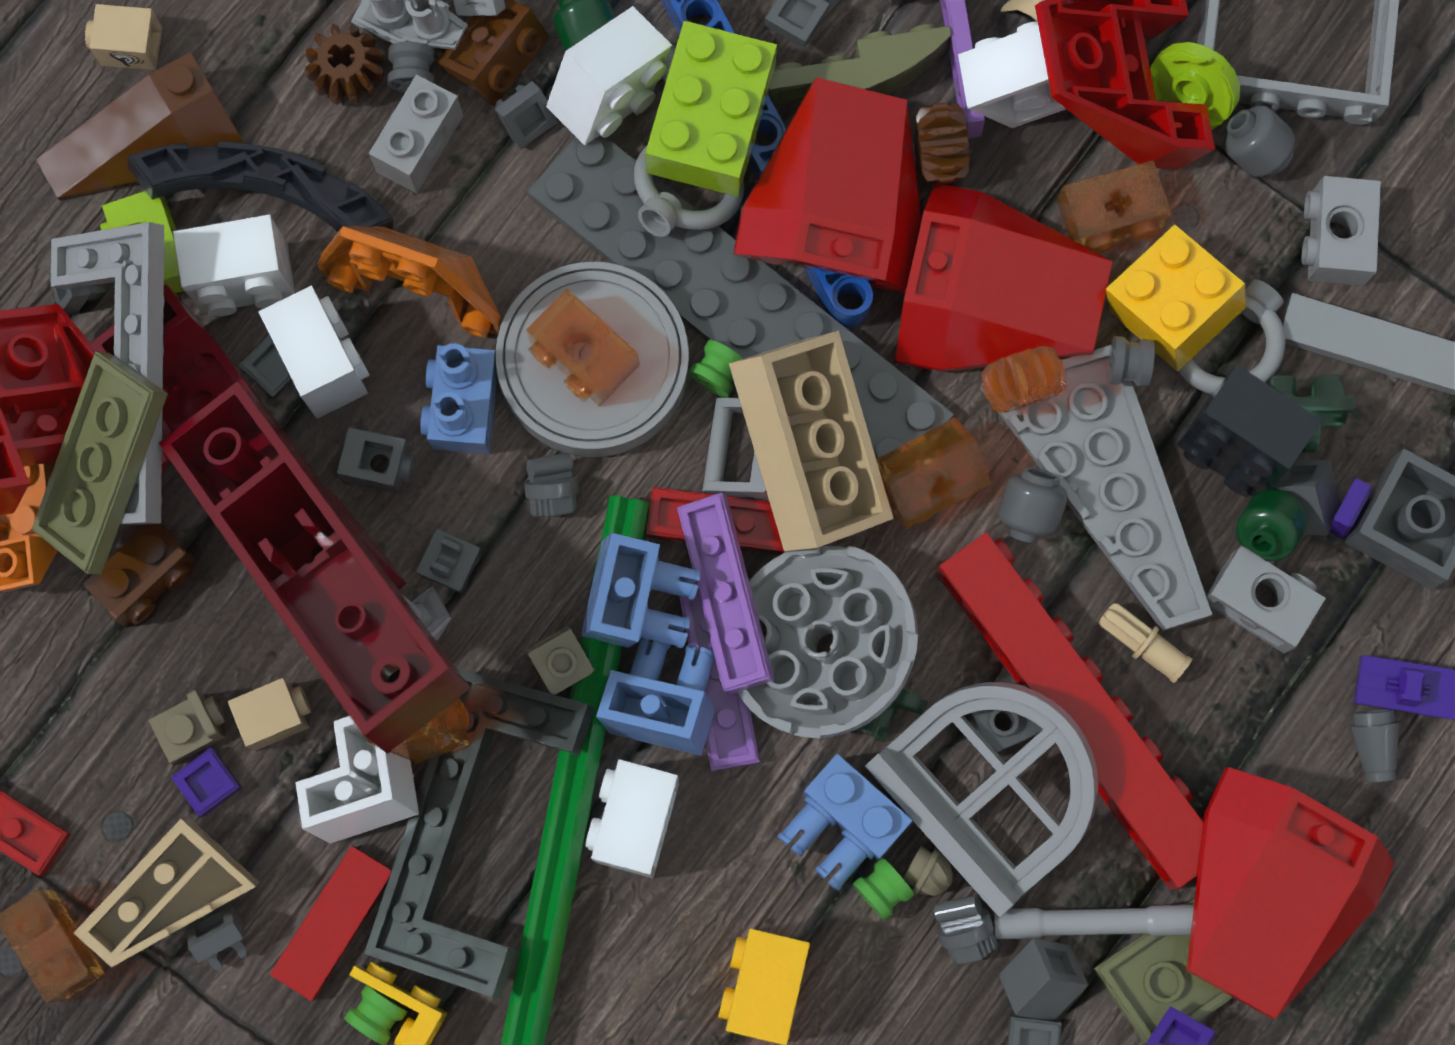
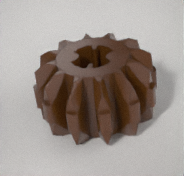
[305,23,385,105]
[914,102,970,184]

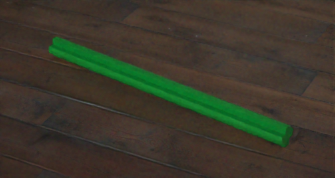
[501,495,650,1045]

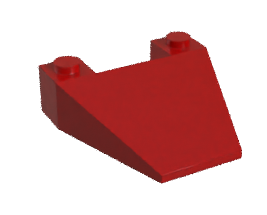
[1035,0,1215,170]
[0,304,169,516]

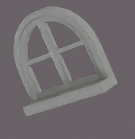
[865,682,1098,917]

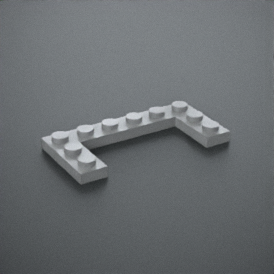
[48,222,165,526]

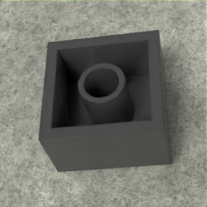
[1344,449,1455,590]

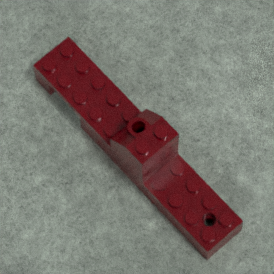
[89,284,470,754]

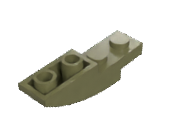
[768,24,951,105]

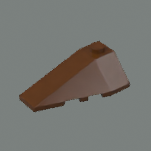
[36,51,244,201]

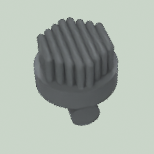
[524,453,579,517]
[934,895,998,965]

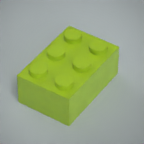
[645,21,777,197]

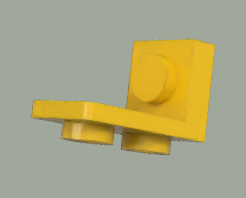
[349,962,448,1045]

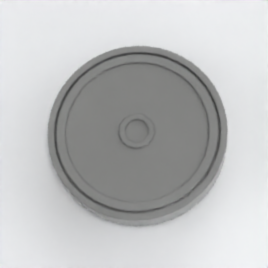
[496,262,689,457]

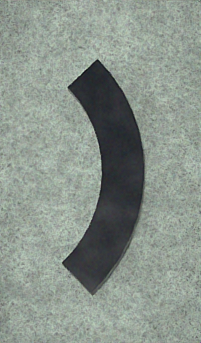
[127,141,394,232]

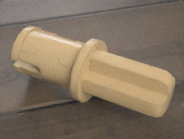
[1099,603,1192,683]

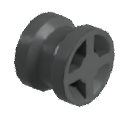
[387,41,435,93]
[1107,336,1155,388]

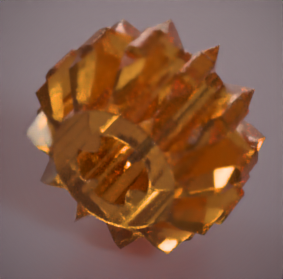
[981,346,1067,413]

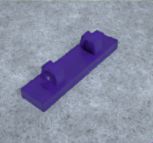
[1353,655,1455,721]

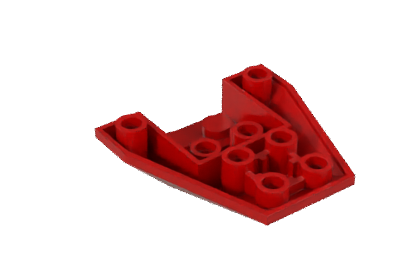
[733,77,922,294]
[895,183,1113,372]
[1186,767,1395,1019]

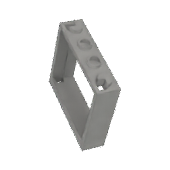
[1197,0,1399,125]

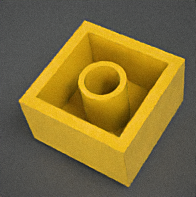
[1106,224,1246,372]
[718,929,810,1045]

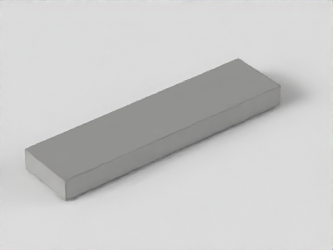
[1281,293,1455,395]

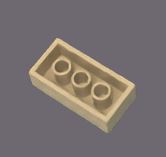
[729,331,893,552]

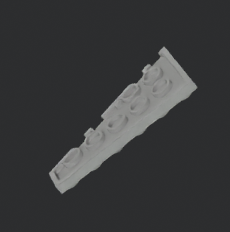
[980,345,1212,631]

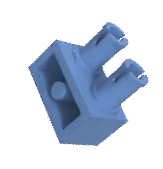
[420,343,498,454]
[581,533,701,648]
[596,637,715,756]
[777,754,913,891]

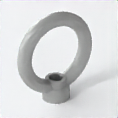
[634,146,744,237]
[1178,279,1286,395]

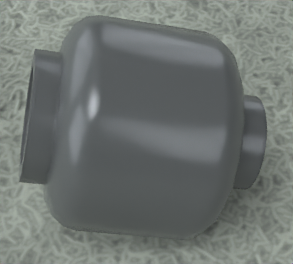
[1223,106,1296,177]
[998,467,1068,543]

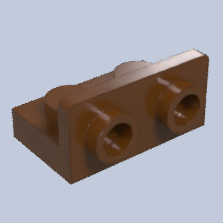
[436,0,549,106]
[83,523,197,627]

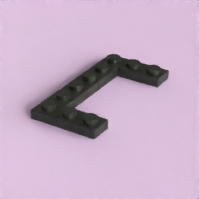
[364,669,595,999]

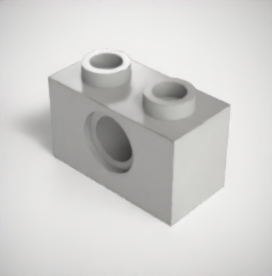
[368,74,463,194]
[1302,176,1381,286]
[1206,545,1326,654]

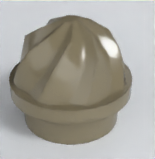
[903,846,953,896]

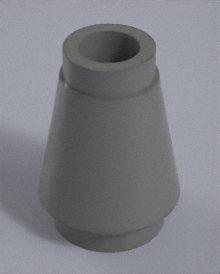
[1350,709,1400,782]

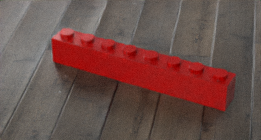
[935,532,1204,890]

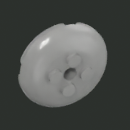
[737,545,918,738]

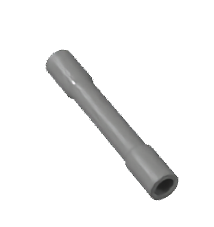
[994,905,1194,939]

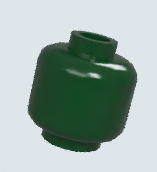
[552,0,616,51]
[1236,489,1307,561]

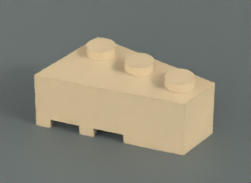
[74,816,260,967]

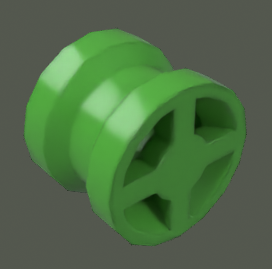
[688,340,743,398]
[852,857,915,921]
[344,985,409,1045]

